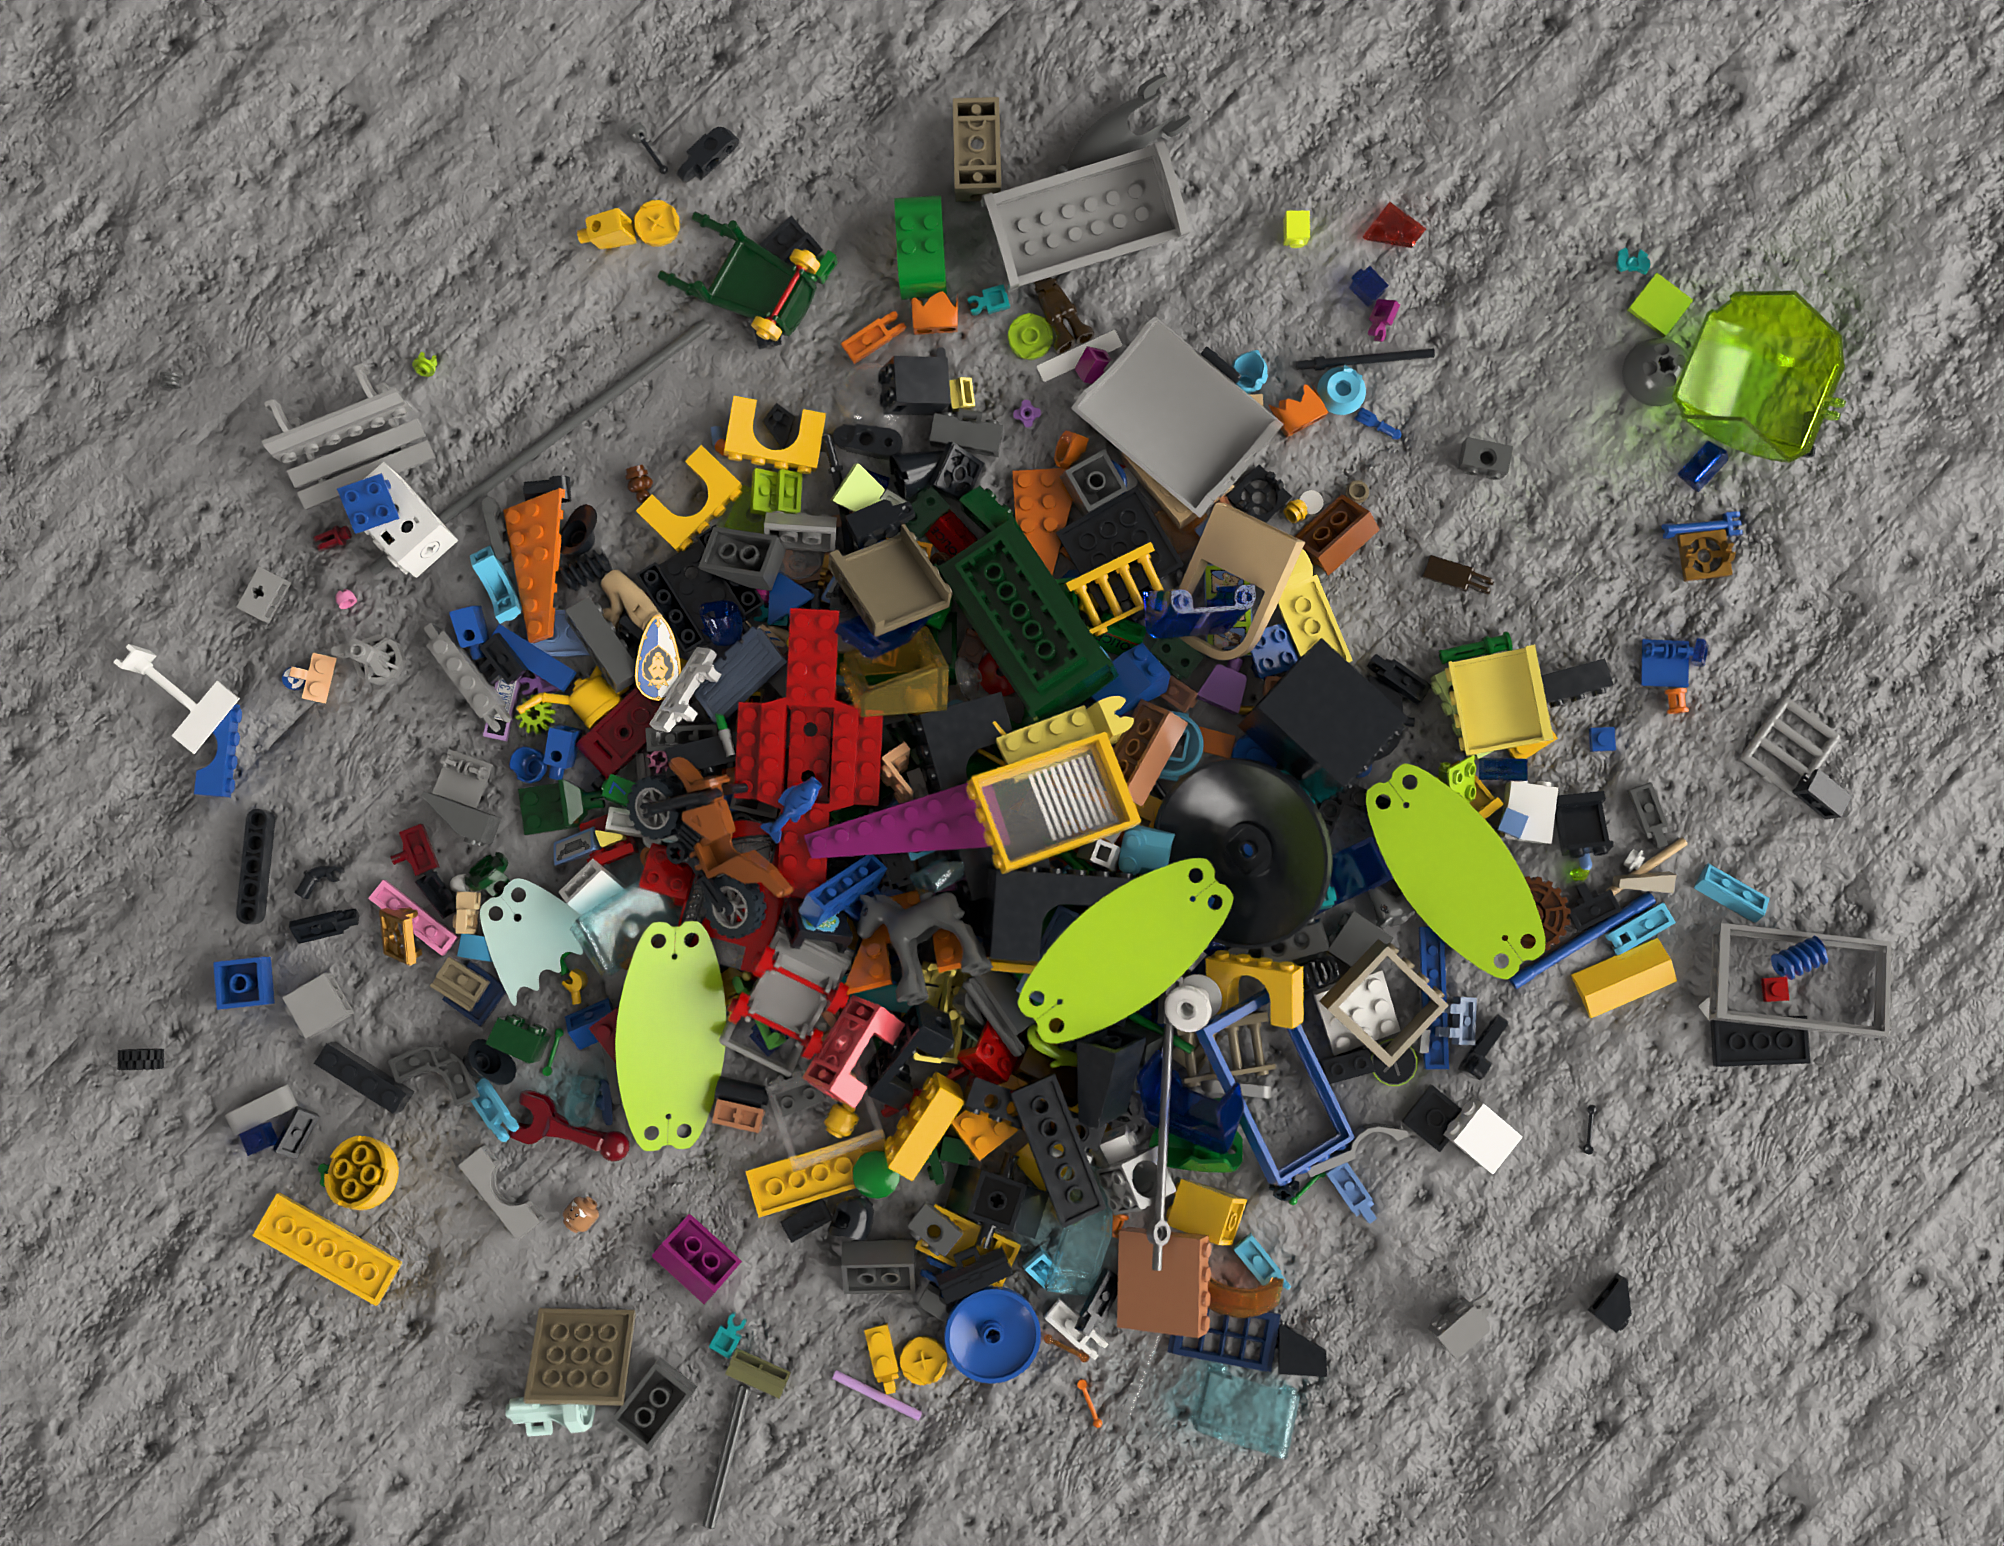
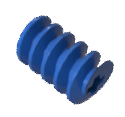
[1771,935,1828,980]

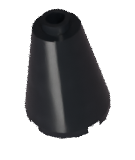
[889,451,956,499]

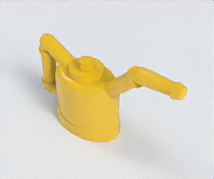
[516,665,630,730]

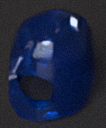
[699,601,743,646]

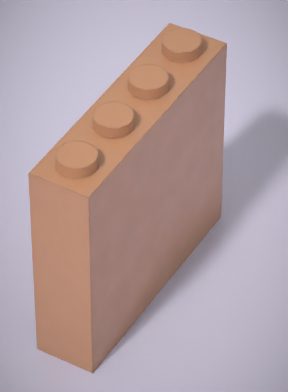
[1117,1227,1211,1338]

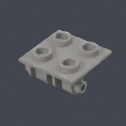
[433,749,493,809]

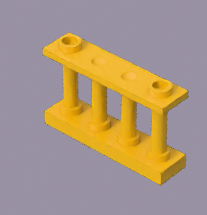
[1064,542,1175,637]

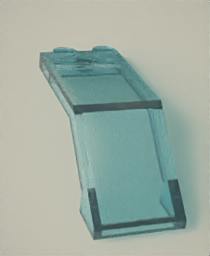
[1044,1166,1113,1296]

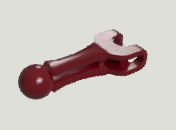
[508,1090,630,1162]

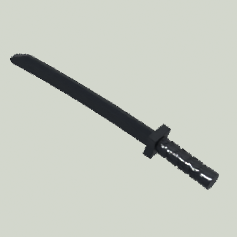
[822,434,854,555]

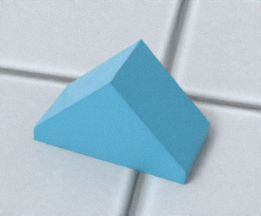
[1022,1246,1064,1290]

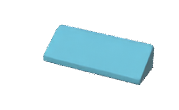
[1694,863,1770,923]

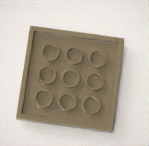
[524,1308,636,1405]

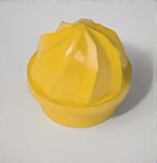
[1284,499,1308,523]

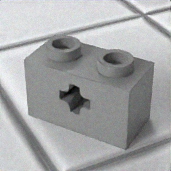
[236,566,291,623]

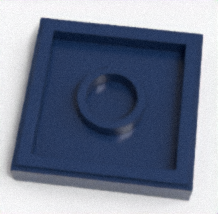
[442,961,506,1027]

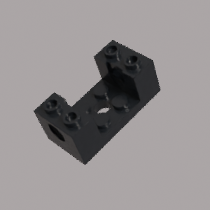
[865,1002,954,1111]

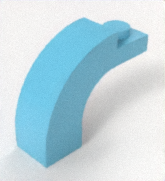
[470,545,522,623]

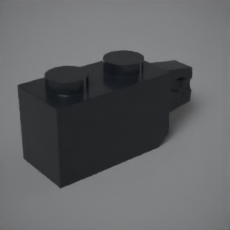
[845,499,915,550]

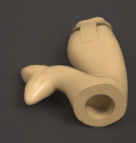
[601,570,662,631]

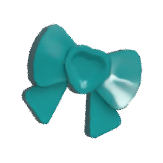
[1616,247,1651,275]

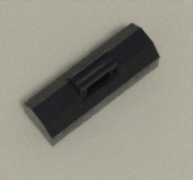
[936,1245,1014,1304]

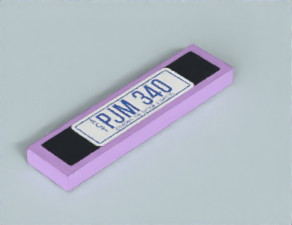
[483,674,524,742]

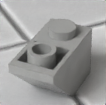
[1076,839,1121,872]

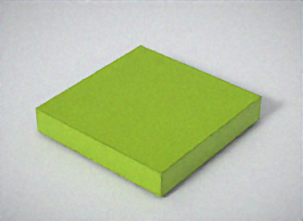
[1627,273,1693,338]

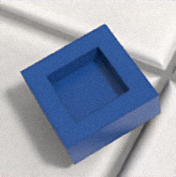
[1589,727,1616,752]

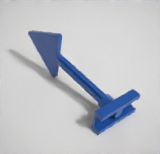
[768,571,848,687]

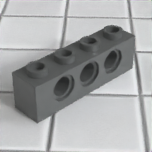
[1228,918,1329,962]

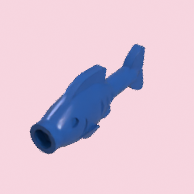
[760,777,822,843]

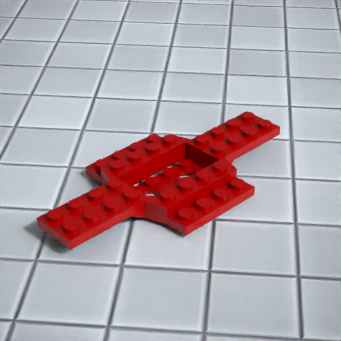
[734,608,883,899]

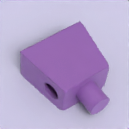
[1196,658,1247,716]

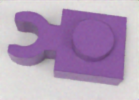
[519,674,560,696]

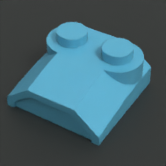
[1119,825,1175,875]

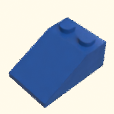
[1090,643,1171,716]

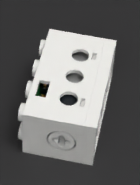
[364,462,458,578]

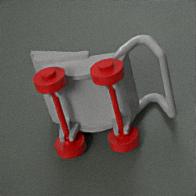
[719,920,854,1076]

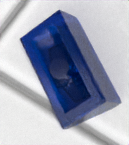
[1678,440,1728,492]

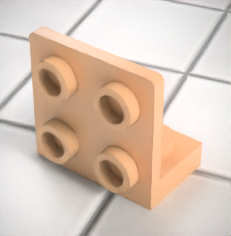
[880,742,914,804]

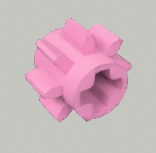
[646,751,669,774]

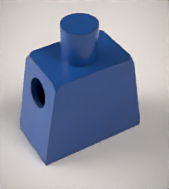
[449,606,489,660]
[543,724,583,780]

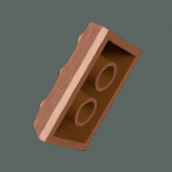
[1294,494,1380,576]

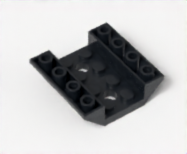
[636,524,765,653]

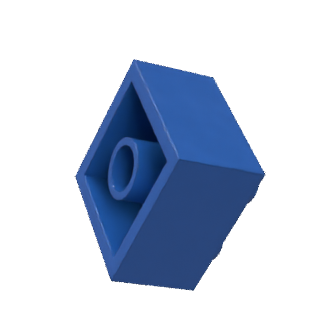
[213,957,275,1010]

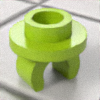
[412,352,437,377]

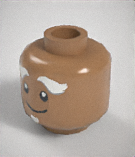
[563,1196,599,1233]

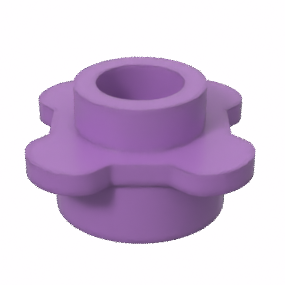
[1013,400,1041,427]

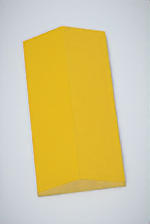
[1571,938,1677,1018]

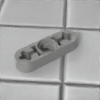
[1202,1079,1272,1098]

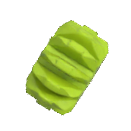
[515,695,556,735]

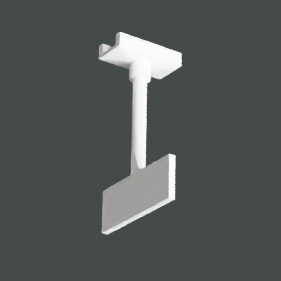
[114,644,240,754]

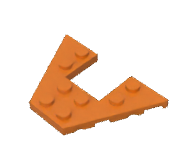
[845,888,963,995]

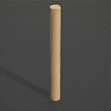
[1605,837,1688,895]

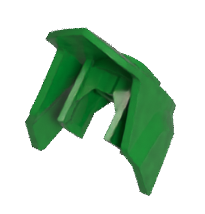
[1149,1097,1243,1173]

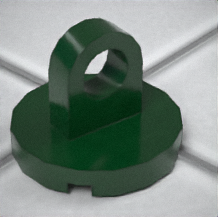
[464,852,510,898]

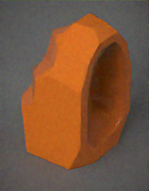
[1054,430,1089,469]

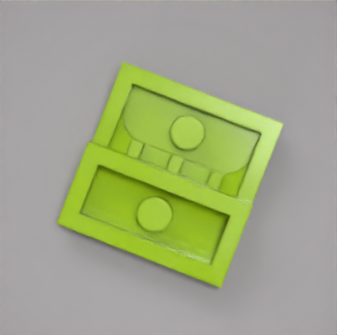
[750,468,802,516]

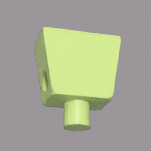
[830,463,885,512]

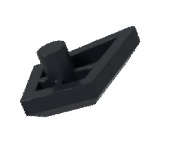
[763,403,795,449]

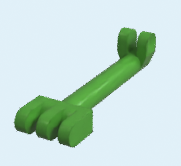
[732,976,786,1050]

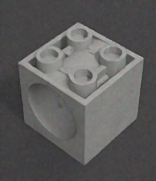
[1096,1146,1176,1215]

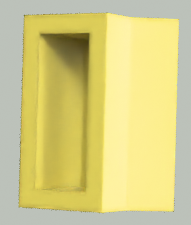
[949,377,975,412]

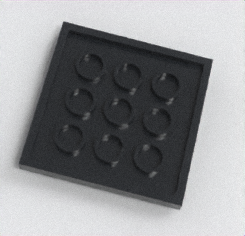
[1056,486,1184,613]

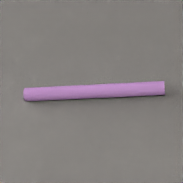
[832,1370,922,1421]

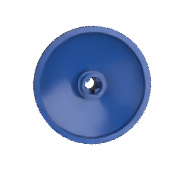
[944,1286,1041,1383]

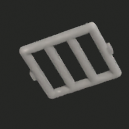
[1740,696,1840,798]

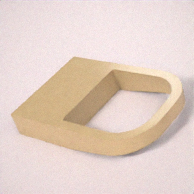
[1171,503,1305,660]

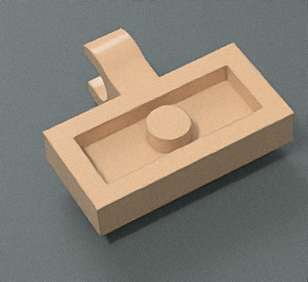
[289,653,337,704]

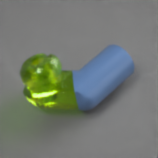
[1571,853,1592,882]

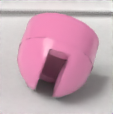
[335,589,357,609]

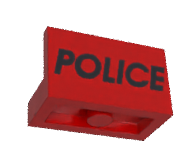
[925,511,978,558]

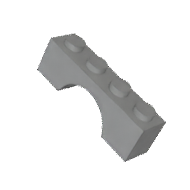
[458,1145,545,1241]

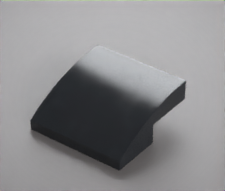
[759,215,823,266]

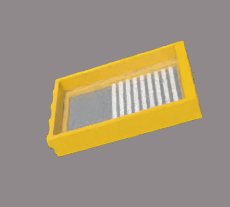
[966,732,1141,874]

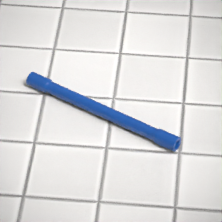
[1509,891,1656,989]

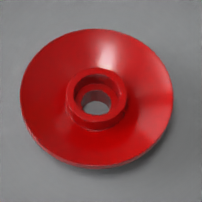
[978,653,1015,696]

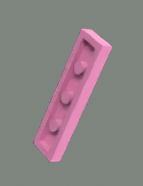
[368,880,459,956]

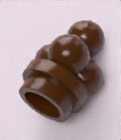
[625,465,653,504]

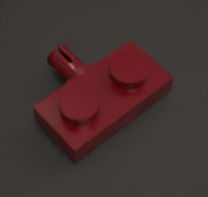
[390,824,440,876]

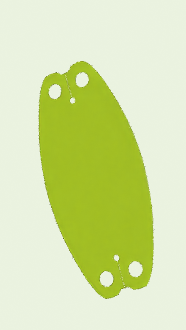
[1366,764,1545,979]
[1018,858,1233,1043]
[615,921,726,1151]

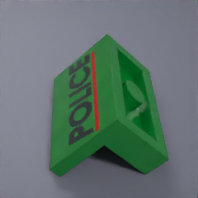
[1094,612,1148,656]

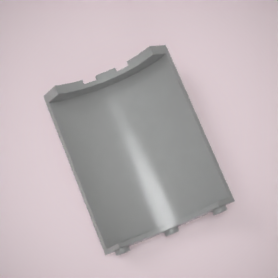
[1071,317,1284,518]

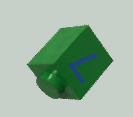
[601,774,636,807]

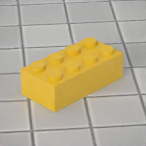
[884,1071,965,1181]

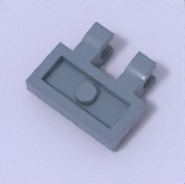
[1435,996,1477,1045]

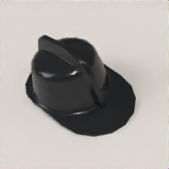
[560,504,597,556]
[463,1039,517,1085]

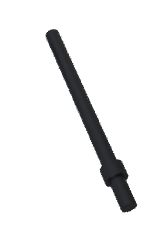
[1296,348,1435,371]

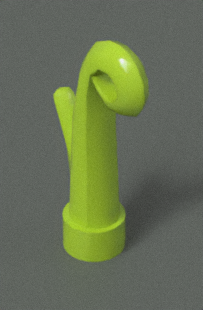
[1027,1025,1077,1068]

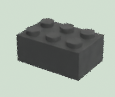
[610,1357,697,1452]

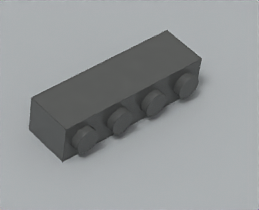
[565,597,636,693]

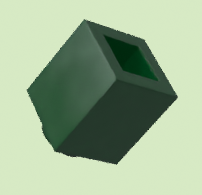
[940,1134,974,1166]

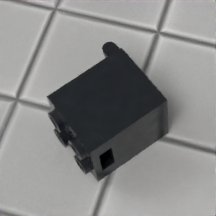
[878,347,951,415]

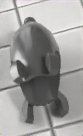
[1056,73,1192,175]

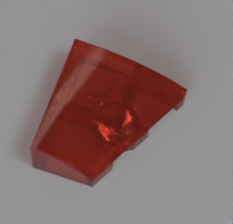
[1362,202,1426,248]

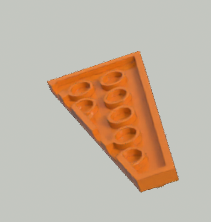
[1012,467,1073,576]
[503,488,565,643]

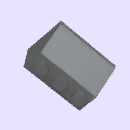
[764,511,837,552]

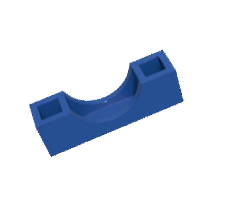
[194,704,242,798]

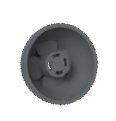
[1622,338,1692,406]

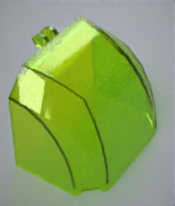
[1672,291,1846,463]

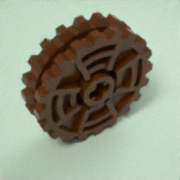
[1502,876,1571,951]

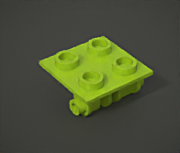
[1438,755,1476,803]

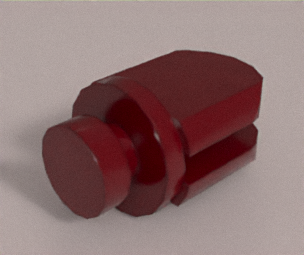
[313,525,352,551]

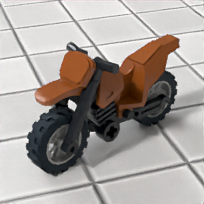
[627,757,793,939]

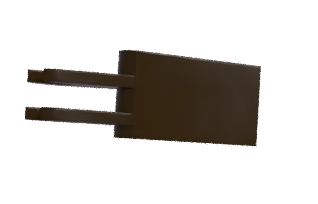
[1422,555,1494,594]

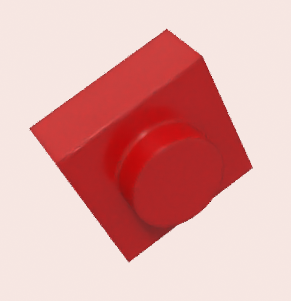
[1761,977,1790,1002]

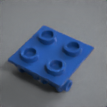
[337,473,400,534]
[1245,622,1298,679]
[1641,639,1694,688]

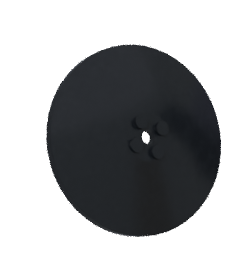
[1153,758,1332,949]

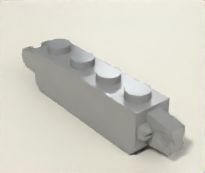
[424,623,512,732]

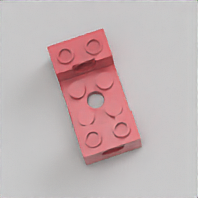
[802,995,905,1108]

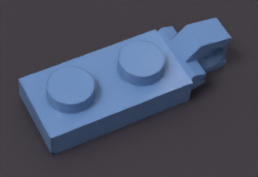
[1325,1162,1377,1224]

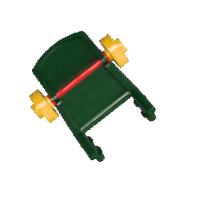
[658,211,820,341]

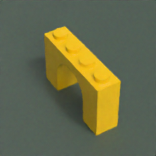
[724,396,826,474]
[636,445,744,553]
[1206,950,1303,1029]

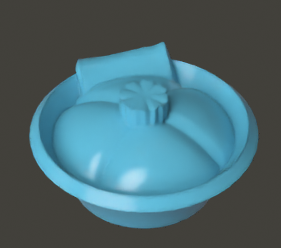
[1317,365,1366,415]

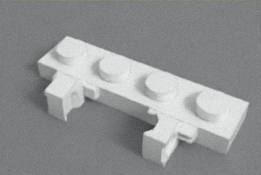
[649,647,722,732]

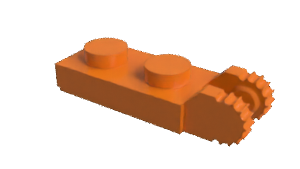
[841,311,906,364]

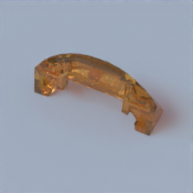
[1208,1277,1284,1318]

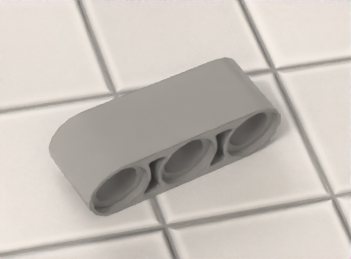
[225,1085,298,1137]

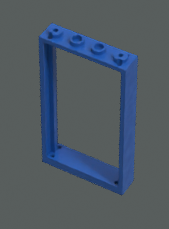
[1195,988,1355,1186]

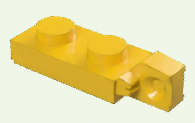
[864,1323,899,1395]

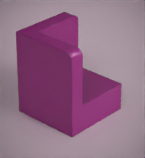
[1075,346,1112,384]

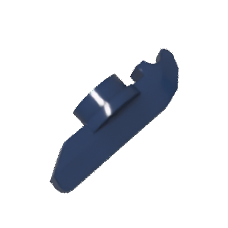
[596,1079,613,1125]

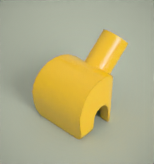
[562,968,588,1005]

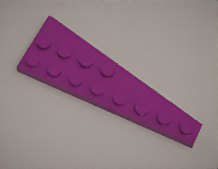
[804,783,1011,858]

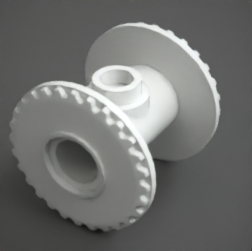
[1164,974,1222,1032]

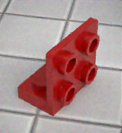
[579,814,639,866]
[639,843,693,907]
[957,1020,1023,1084]

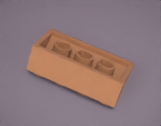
[1098,699,1188,807]

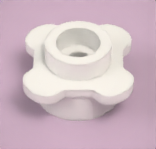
[1623,849,1645,873]

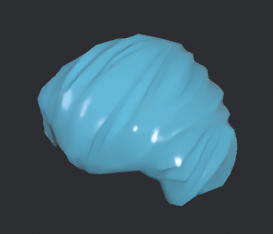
[1232,350,1268,394]

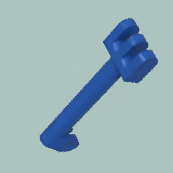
[1661,511,1743,539]

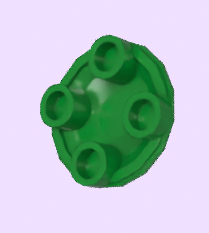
[853,1151,900,1199]

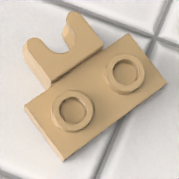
[453,892,481,934]

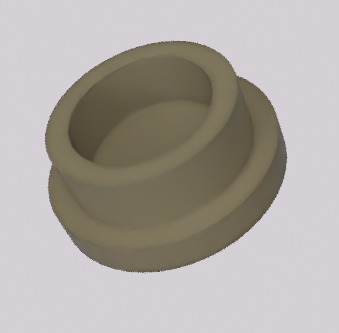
[1345,480,1369,504]

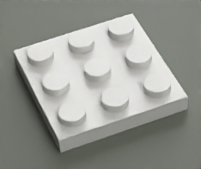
[1313,967,1400,1056]

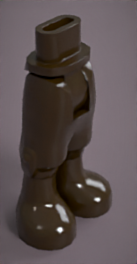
[1033,277,1095,355]

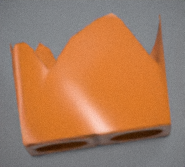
[910,291,958,335]
[1269,382,1328,438]

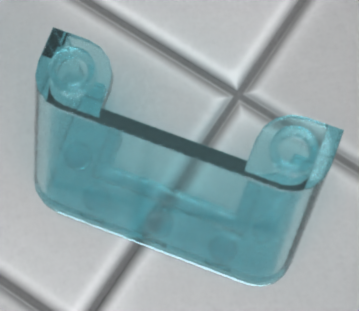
[570,880,680,977]
[1191,1363,1300,1459]

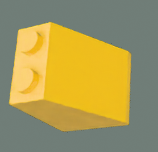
[1166,1179,1247,1245]

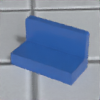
[565,998,613,1050]

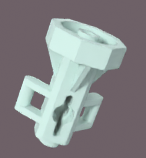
[505,1397,595,1437]

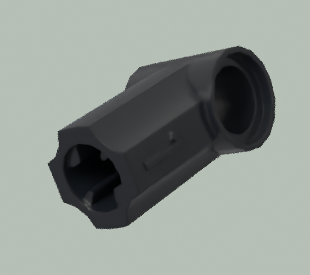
[523,476,571,503]

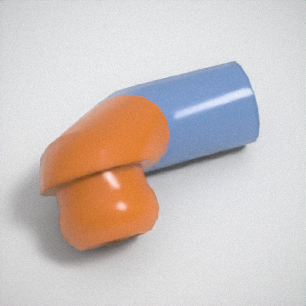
[711,426,728,457]

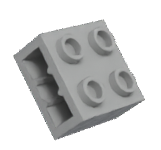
[282,973,355,1039]

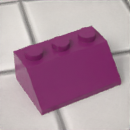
[651,1213,742,1304]

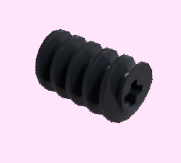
[559,548,612,591]

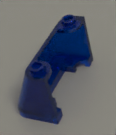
[1144,584,1256,638]

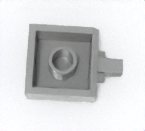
[1428,1293,1496,1360]

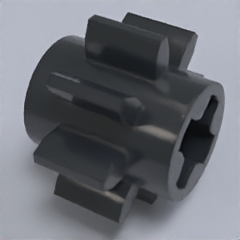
[1269,1176,1299,1201]

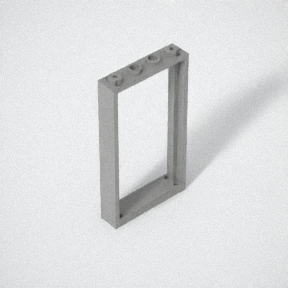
[1709,923,1894,1038]

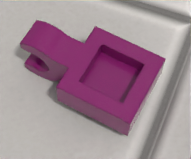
[1368,299,1400,342]

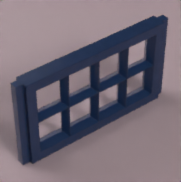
[1167,1300,1281,1372]

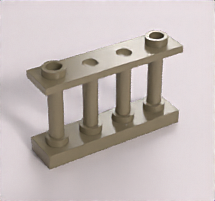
[1173,1011,1276,1087]

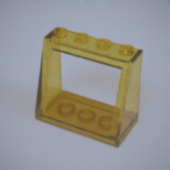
[840,626,948,717]

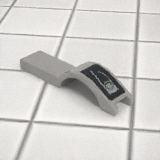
[1306,1123,1409,1177]

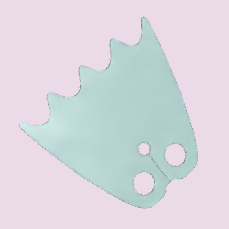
[480,878,602,1006]

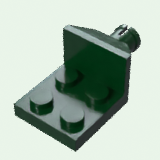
[518,779,605,836]

